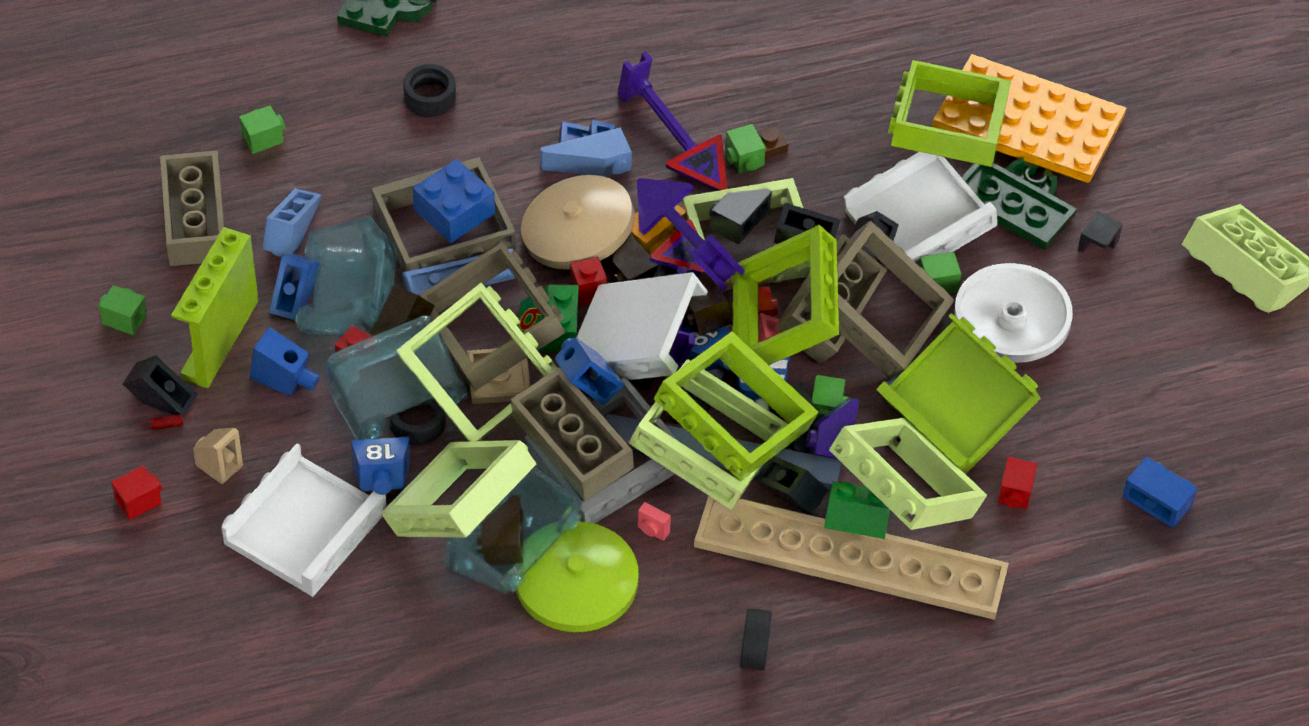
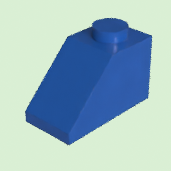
[269,254,320,321]

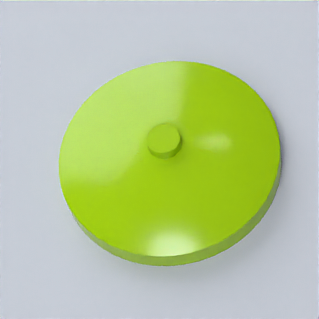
[515,521,639,632]

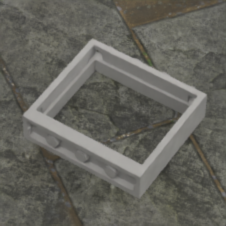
[525,377,677,524]

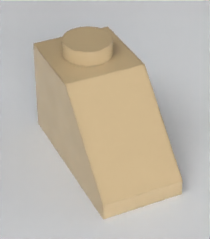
[193,428,243,485]

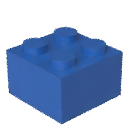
[413,159,495,243]

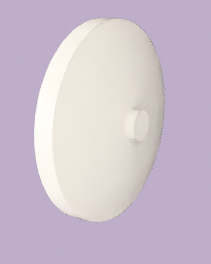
[954,263,1073,363]

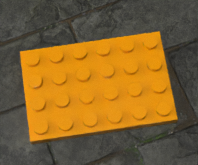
[932,54,1127,183]

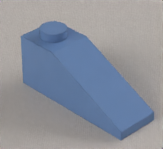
[540,127,632,177]
[263,188,322,257]

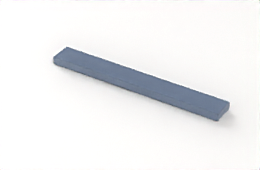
[605,413,842,490]

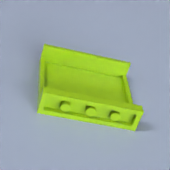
[171,227,258,389]
[876,313,1041,474]

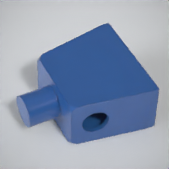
[249,327,321,395]
[555,338,625,406]

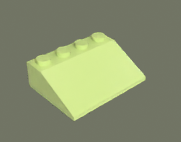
[1181,204,1309,313]

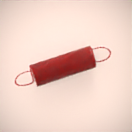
[141,414,192,430]

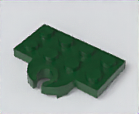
[337,0,437,37]
[961,158,1077,250]

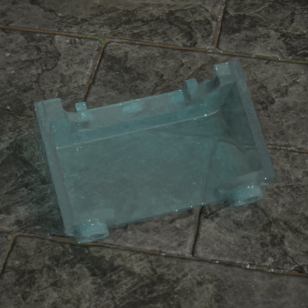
[295,216,397,337]
[326,316,467,440]
[443,466,583,594]

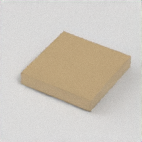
[467,348,530,404]

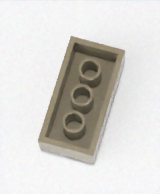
[160,150,225,266]
[775,234,887,364]
[510,367,634,501]

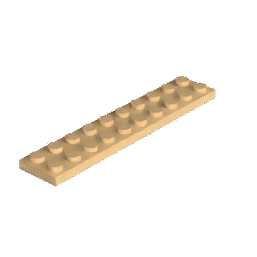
[694,496,1009,620]

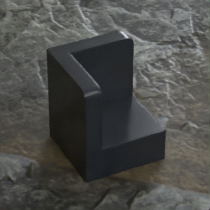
[1078,211,1122,253]

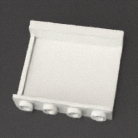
[843,152,997,266]
[576,272,708,380]
[222,444,386,597]

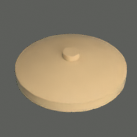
[521,175,635,269]

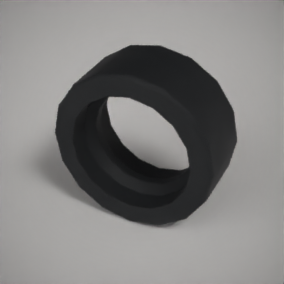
[403,64,456,117]
[389,386,446,445]
[740,608,772,671]

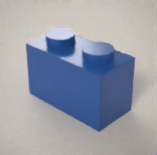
[1122,456,1197,528]

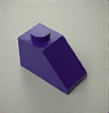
[806,398,859,458]

